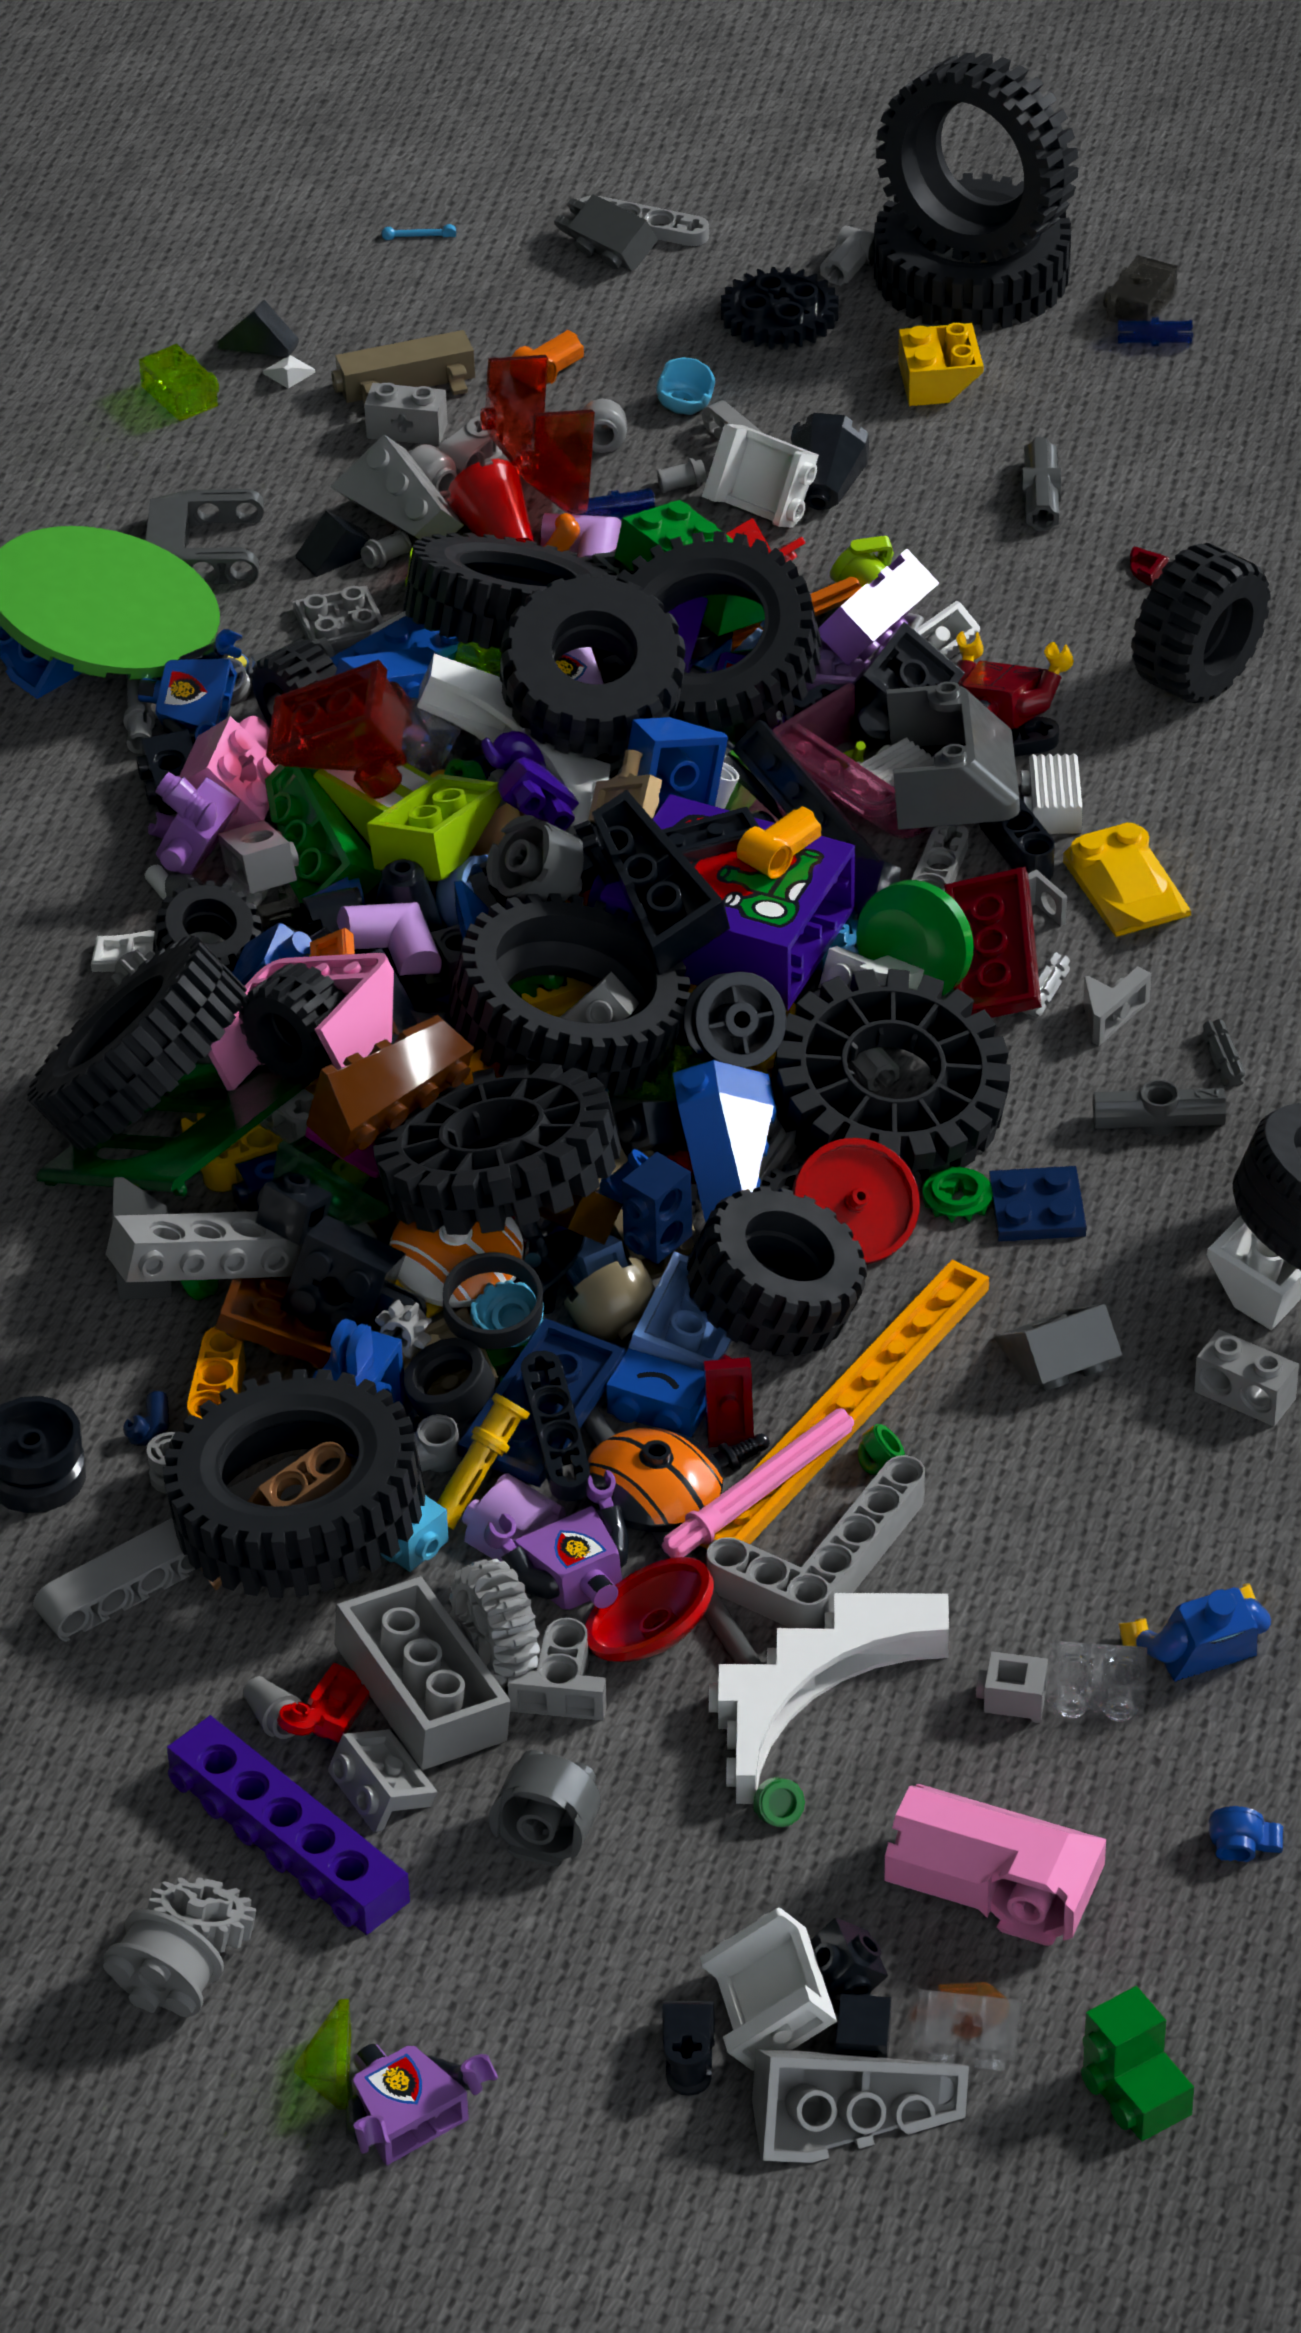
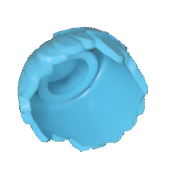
[470,1280,544,1347]

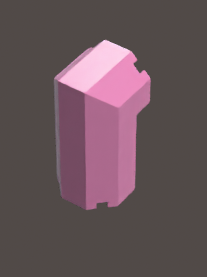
[884,1784,1106,1946]

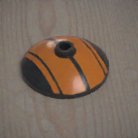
[588,1427,723,1532]

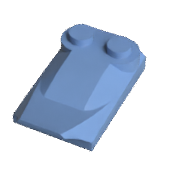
[629,1251,732,1371]

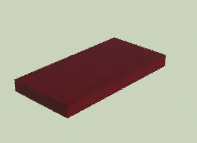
[944,867,1042,1018]

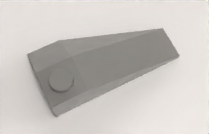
[752,2049,969,2163]

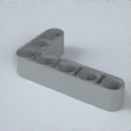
[707,1455,925,1629]

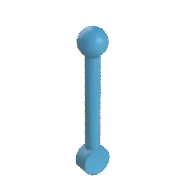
[381,224,456,240]

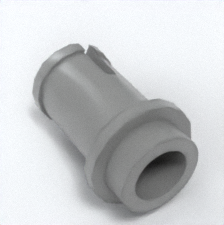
[656,458,707,493]
[361,530,411,569]

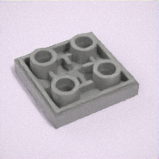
[292,585,384,651]

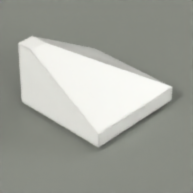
[263,355,315,389]

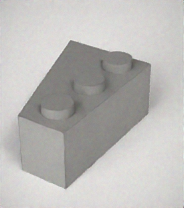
[330,434,464,541]

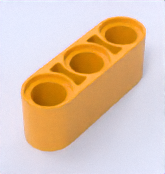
[187,1326,246,1419]

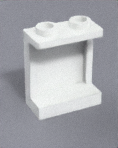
[702,424,819,528]
[700,1908,837,2071]

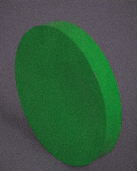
[856,880,974,997]

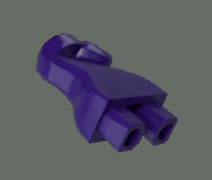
[481,731,579,831]

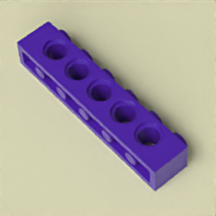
[167,1715,410,1935]

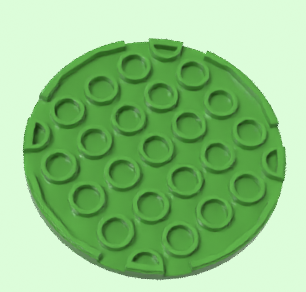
[0,526,220,680]

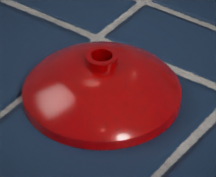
[585,1557,714,1662]

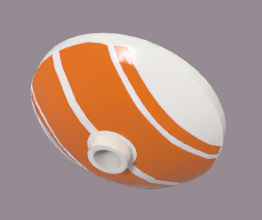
[390,1217,524,1308]

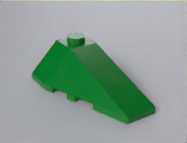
[265,752,382,920]

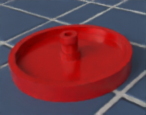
[792,1138,920,1265]

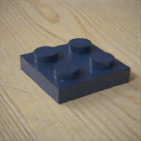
[989,1166,1087,1242]

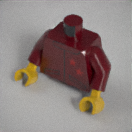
[956,631,1074,729]

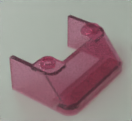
[772,682,930,839]

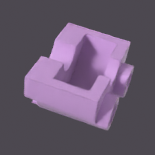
[462,1473,566,1561]

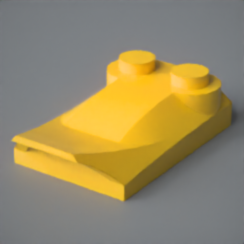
[1063,822,1191,937]

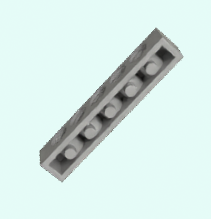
[106,1209,377,1282]

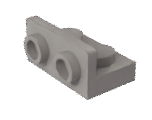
[328,1729,438,1832]

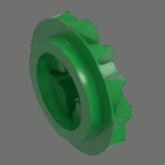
[923,1167,993,1223]

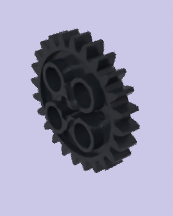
[720,267,839,350]

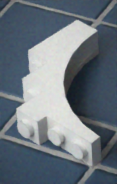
[417,654,611,835]
[709,1593,949,1804]

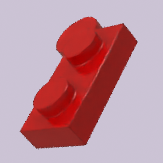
[277,1663,370,1743]

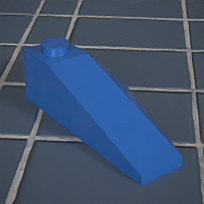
[673,1060,776,1223]

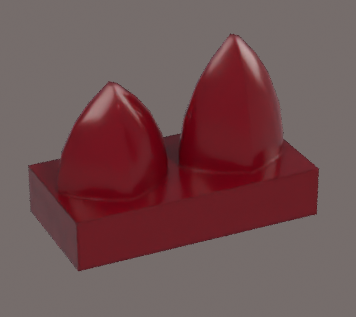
[704,1354,754,1448]

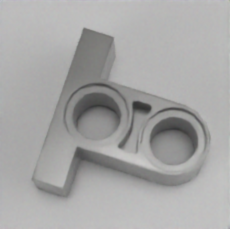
[508,1618,607,1721]

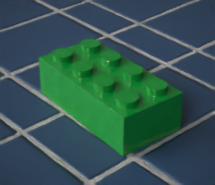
[614,500,765,636]

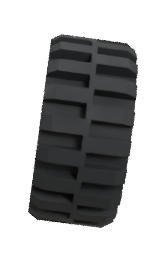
[1131,543,1271,703]
[687,1187,867,1357]

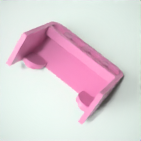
[208,953,394,1090]

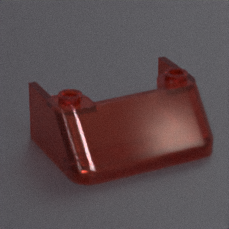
[480,355,595,515]

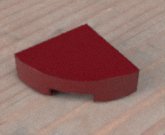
[1130,546,1169,586]

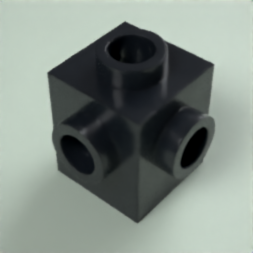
[810,1917,888,2001]

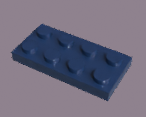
[458,1318,625,1488]

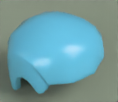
[656,357,715,415]

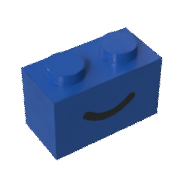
[606,1348,706,1437]

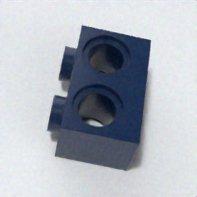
[621,1152,692,1264]

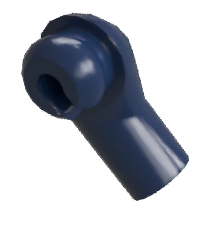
[123,1391,170,1446]

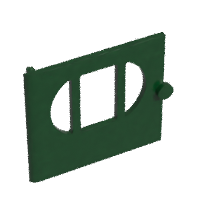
[36,1064,314,1196]

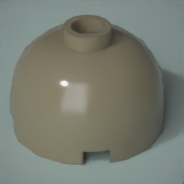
[564,1257,655,1343]

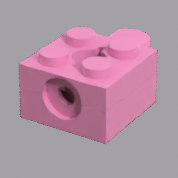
[179,715,279,832]

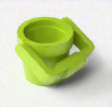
[830,536,894,588]

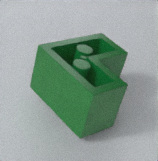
[1081,1985,1194,2142]

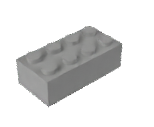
[334,1576,511,1770]

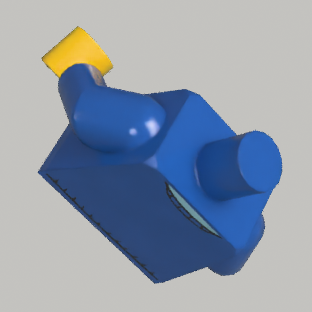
[1119,1583,1271,1682]

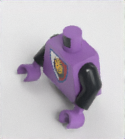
[484,1470,629,1610]
[346,2044,498,2165]

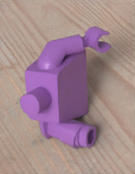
[148,772,241,875]

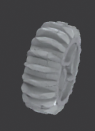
[449,1558,540,1688]

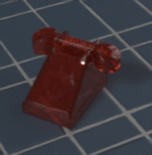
[266,660,413,799]

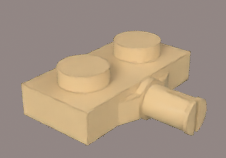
[588,750,662,823]

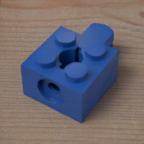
[312,1319,406,1459]

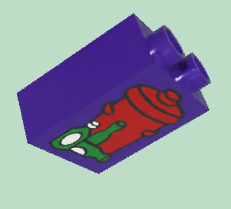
[587,794,855,1011]

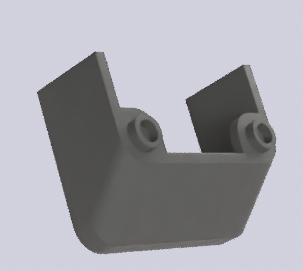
[886,682,1020,830]

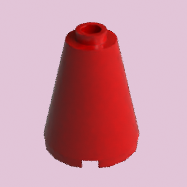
[447,458,534,543]

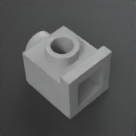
[976,1651,1048,1723]

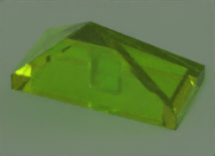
[294,1999,352,2109]

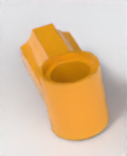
[736,806,821,879]

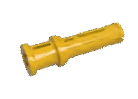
[436,1393,530,1530]

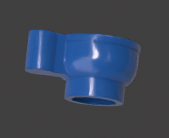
[1209,1806,1283,1862]

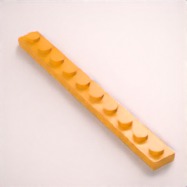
[700,1259,989,1549]

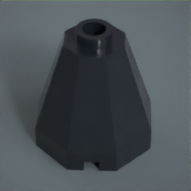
[791,413,870,510]

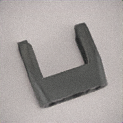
[146,489,265,584]

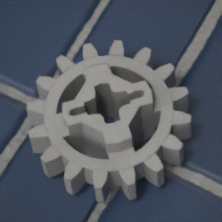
[147,1877,256,1953]

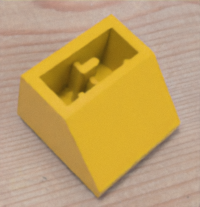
[898,323,984,406]

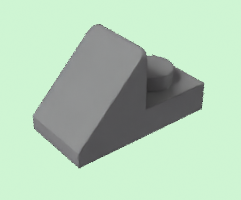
[1083,966,1151,1046]

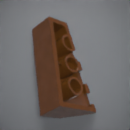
[306,1015,474,1158]

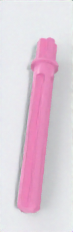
[662,1408,854,1558]

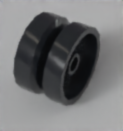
[0,1396,86,1513]

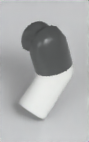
[145,865,203,900]

